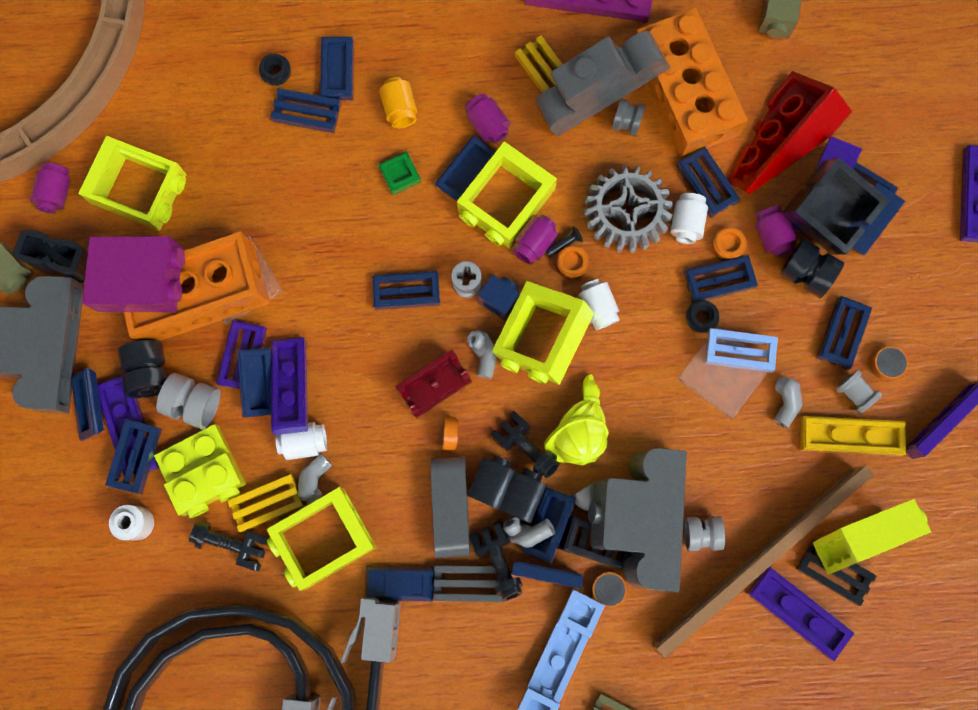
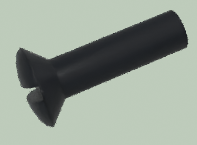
[546,226,583,257]

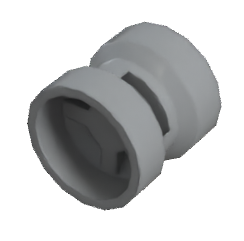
[684,516,725,551]

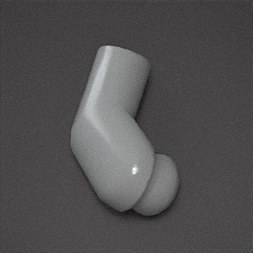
[773,377,803,429]
[298,453,333,505]
[503,517,555,547]

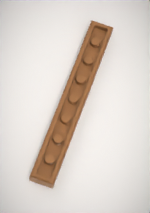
[652,465,874,658]

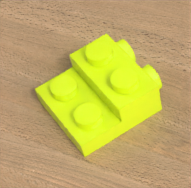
[154,424,247,519]

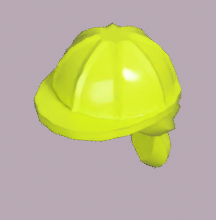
[544,374,609,466]

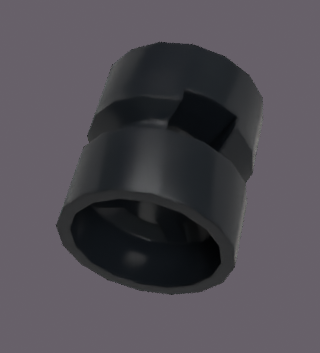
[780,238,844,299]
[118,340,168,399]

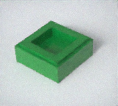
[378,151,422,196]

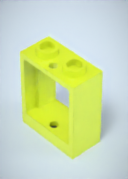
[78,136,187,231]
[457,141,557,249]
[492,281,594,385]
[266,487,377,591]
[812,499,931,575]

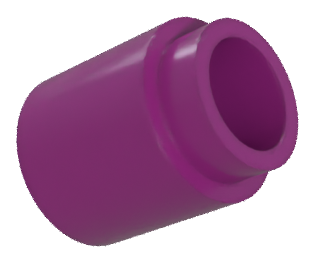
[465,94,510,143]
[30,163,71,214]
[755,205,798,257]
[511,214,558,265]

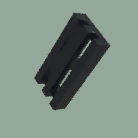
[796,540,877,606]

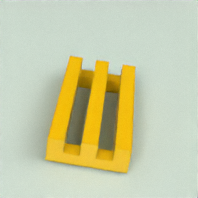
[515,35,563,93]
[227,474,305,533]

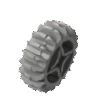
[584,165,673,254]

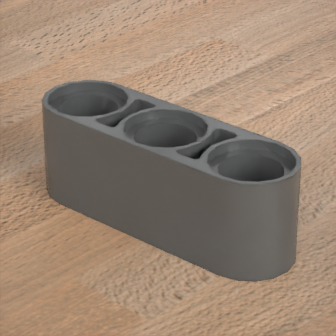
[431,456,470,558]

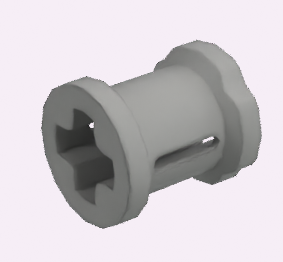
[451,261,482,298]
[835,369,883,414]

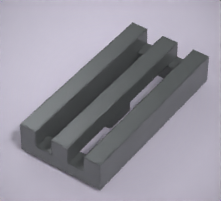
[434,566,503,602]

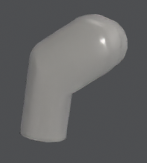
[467,330,497,379]

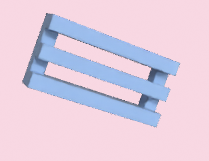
[705,328,778,372]

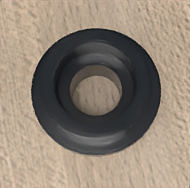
[259,54,291,86]
[686,300,720,333]

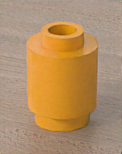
[379,77,418,128]

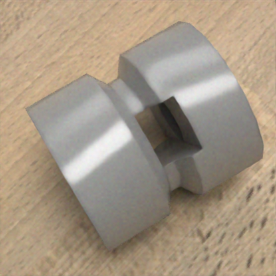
[156,373,221,430]

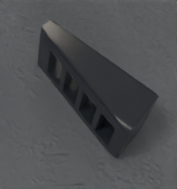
[557,516,631,570]

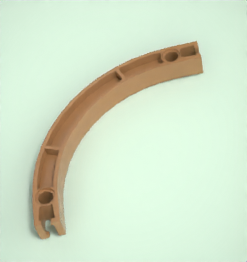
[0,0,145,183]

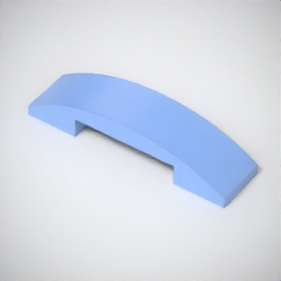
[517,590,605,710]

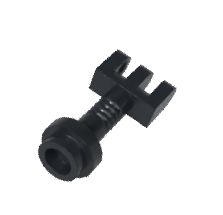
[490,411,560,478]
[469,520,523,601]
[189,521,269,571]

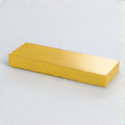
[800,416,906,456]

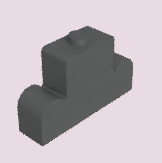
[536,31,671,136]
[0,276,84,414]
[588,448,687,592]

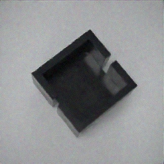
[782,157,890,255]

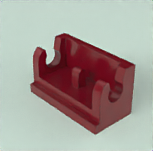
[395,349,472,419]

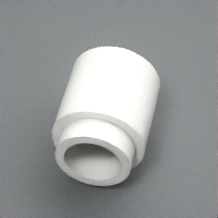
[670,193,708,244]
[577,279,620,331]
[276,422,327,460]
[109,505,154,541]

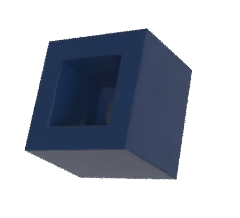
[477,274,520,321]

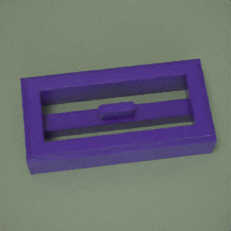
[216,320,267,389]

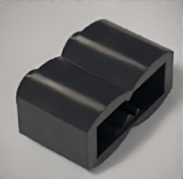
[13,230,88,282]
[467,455,547,523]

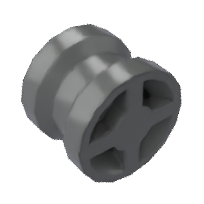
[611,98,646,137]

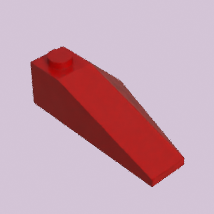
[727,71,852,195]

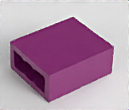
[82,236,185,313]

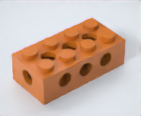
[635,8,748,158]
[124,231,270,341]

